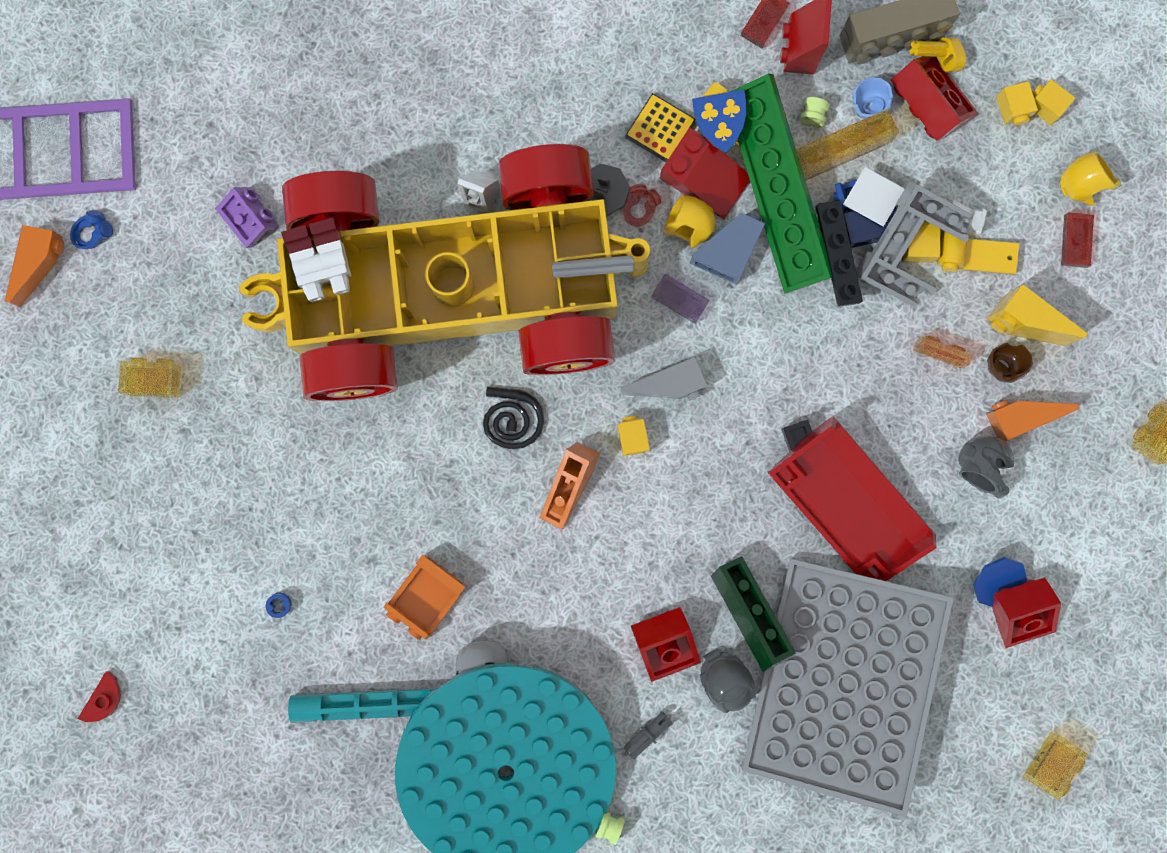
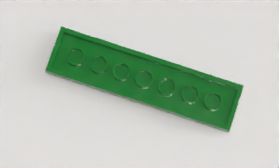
[730,73,833,294]

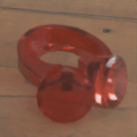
[623,184,661,227]

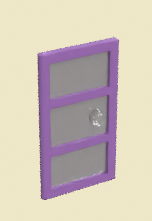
[0,99,137,200]

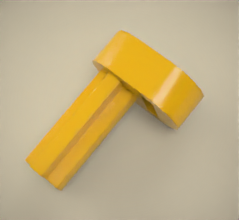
[909,37,966,72]

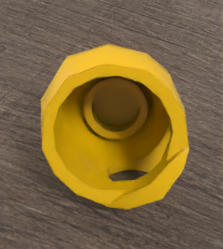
[1060,151,1122,206]
[663,195,716,248]

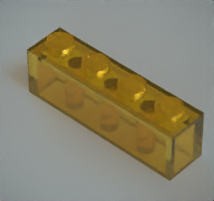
[796,109,899,180]

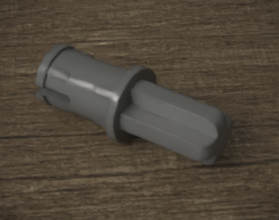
[624,711,673,759]

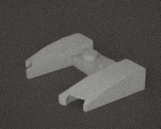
[856,181,972,307]

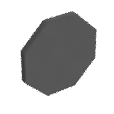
[589,164,630,217]

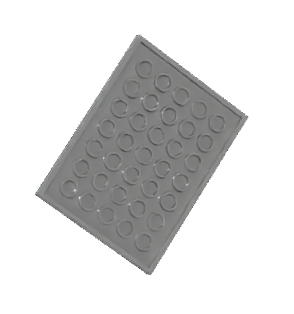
[742,558,954,817]

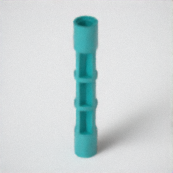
[288,688,438,723]

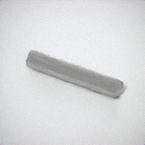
[552,256,634,278]

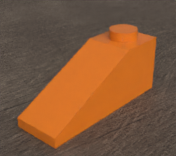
[5,225,64,307]
[986,400,1080,441]
[539,442,600,530]

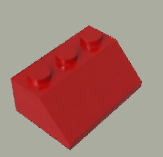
[891,56,979,141]

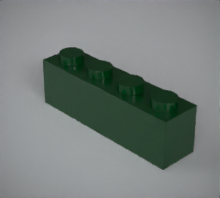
[711,556,796,672]

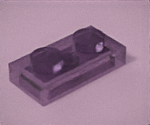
[651,274,710,324]

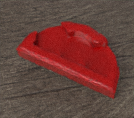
[78,671,121,722]

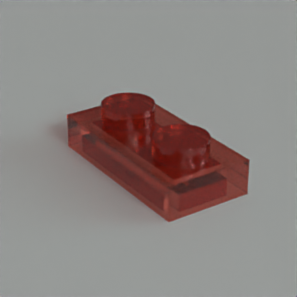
[740,0,790,48]
[1061,212,1094,268]

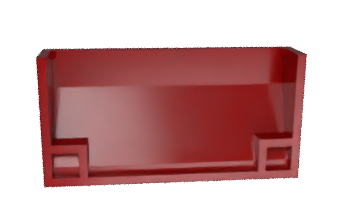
[768,416,937,581]

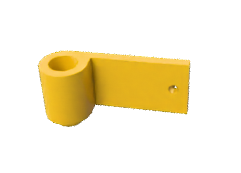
[937,232,1020,275]

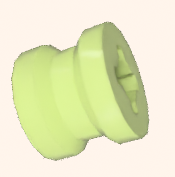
[800,97,830,127]
[595,812,625,845]

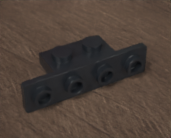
[815,201,863,307]

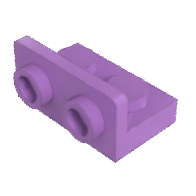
[215,187,279,248]

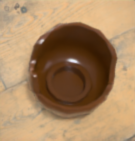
[987,343,1033,383]

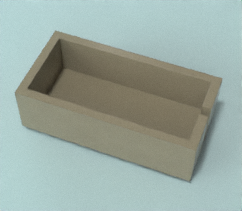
[839,0,960,64]

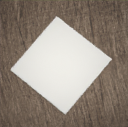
[843,167,905,226]

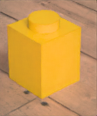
[1032,79,1075,125]
[996,81,1038,126]
[617,416,650,457]

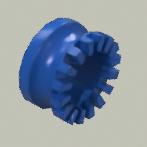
[265,592,292,618]

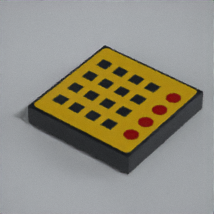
[625,93,696,162]

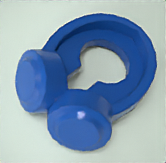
[70,210,113,250]

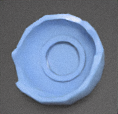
[853,77,893,120]

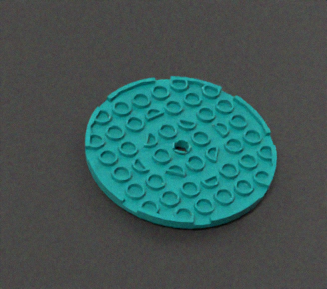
[395,663,616,853]

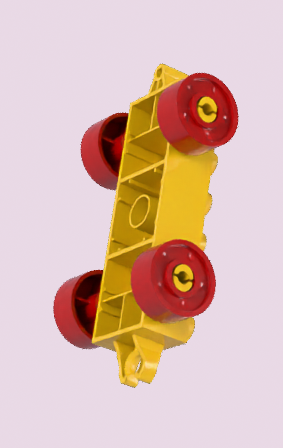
[239,144,650,401]

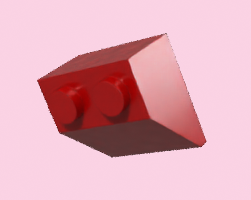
[992,577,1061,648]
[631,607,701,682]

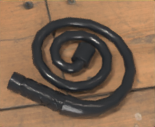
[483,386,544,449]

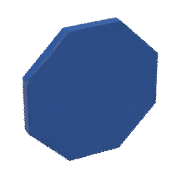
[973,557,1027,607]

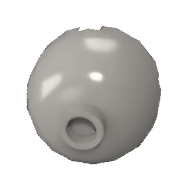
[455,637,509,675]

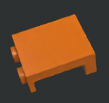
[383,554,467,640]

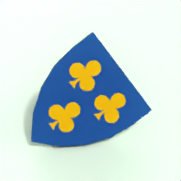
[692,89,746,154]

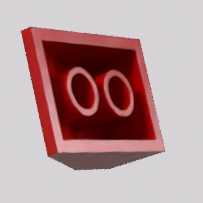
[780,0,832,75]
[659,127,750,220]

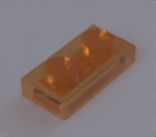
[913,336,973,368]

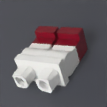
[281,217,352,302]

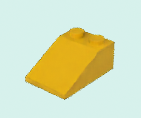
[987,284,1088,346]

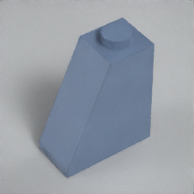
[689,213,765,285]

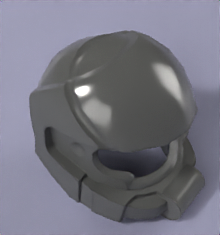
[958,436,1014,499]
[700,649,756,713]

